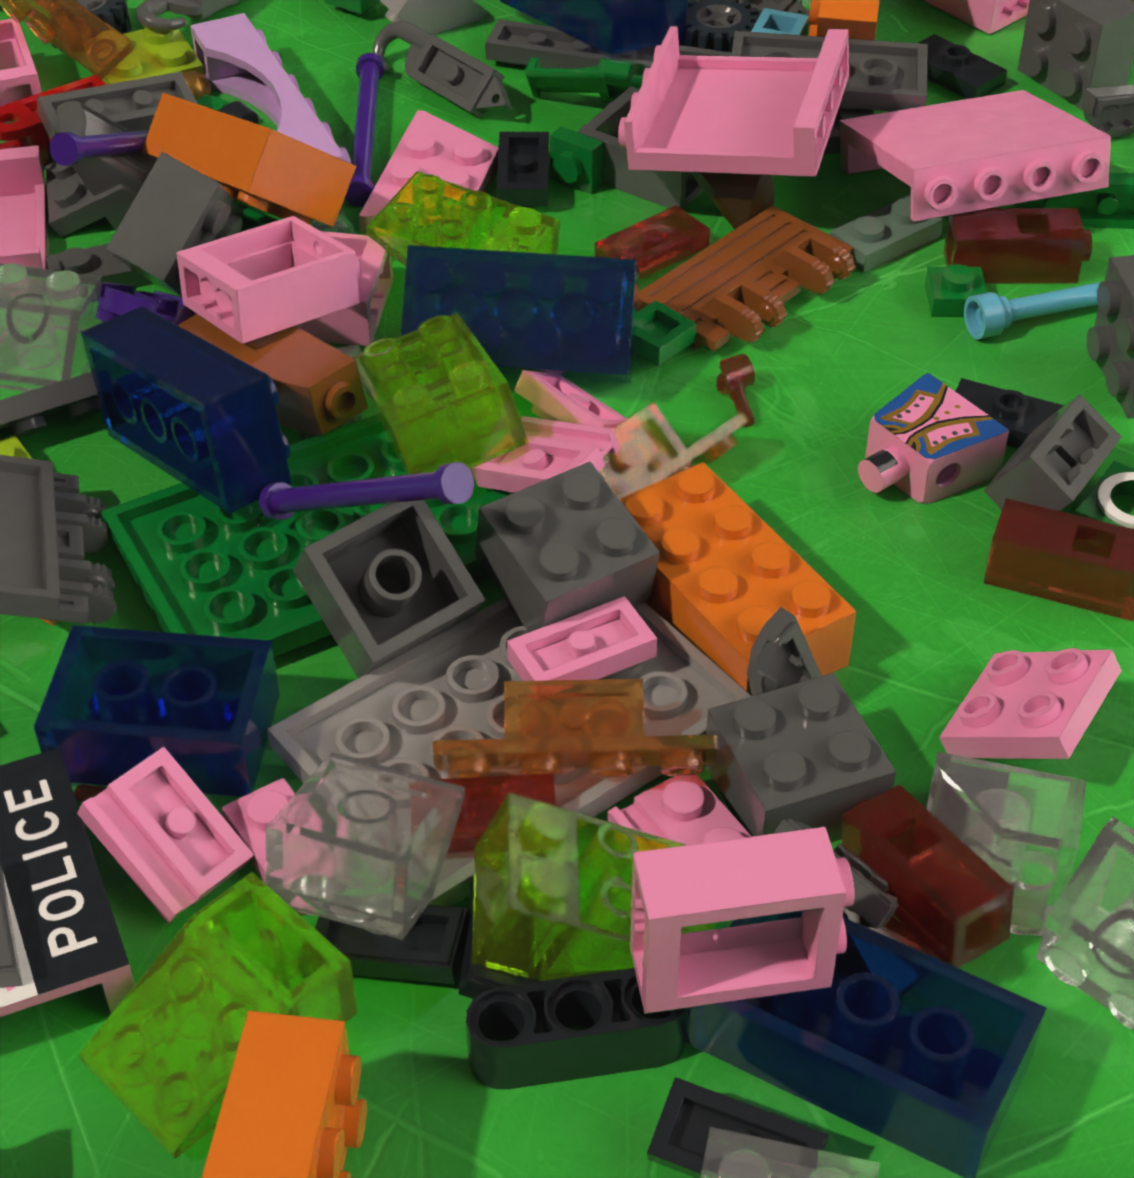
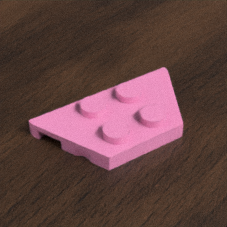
[359,110,499,234]

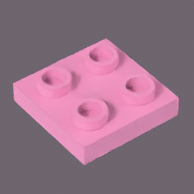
[939,648,1121,759]

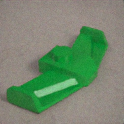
[525,57,647,103]

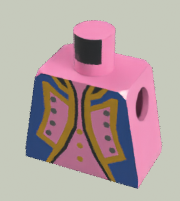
[858,373,1009,504]

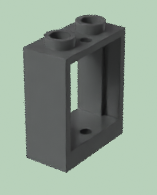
[578,86,703,212]

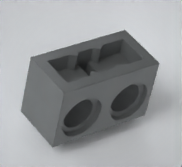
[984,394,1121,534]

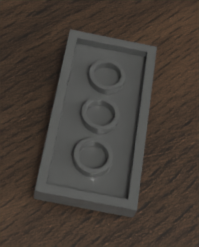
[731,31,928,112]

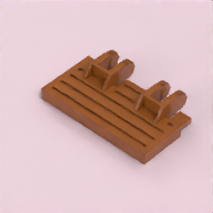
[632,205,856,351]

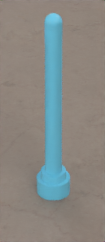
[964,281,1104,339]

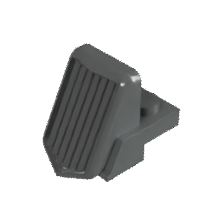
[46,101,158,238]

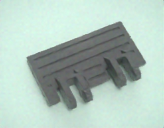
[0,455,117,625]

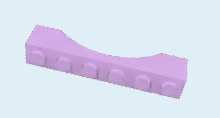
[190,13,351,199]

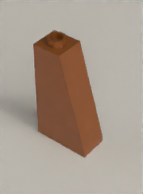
[144,314,368,436]

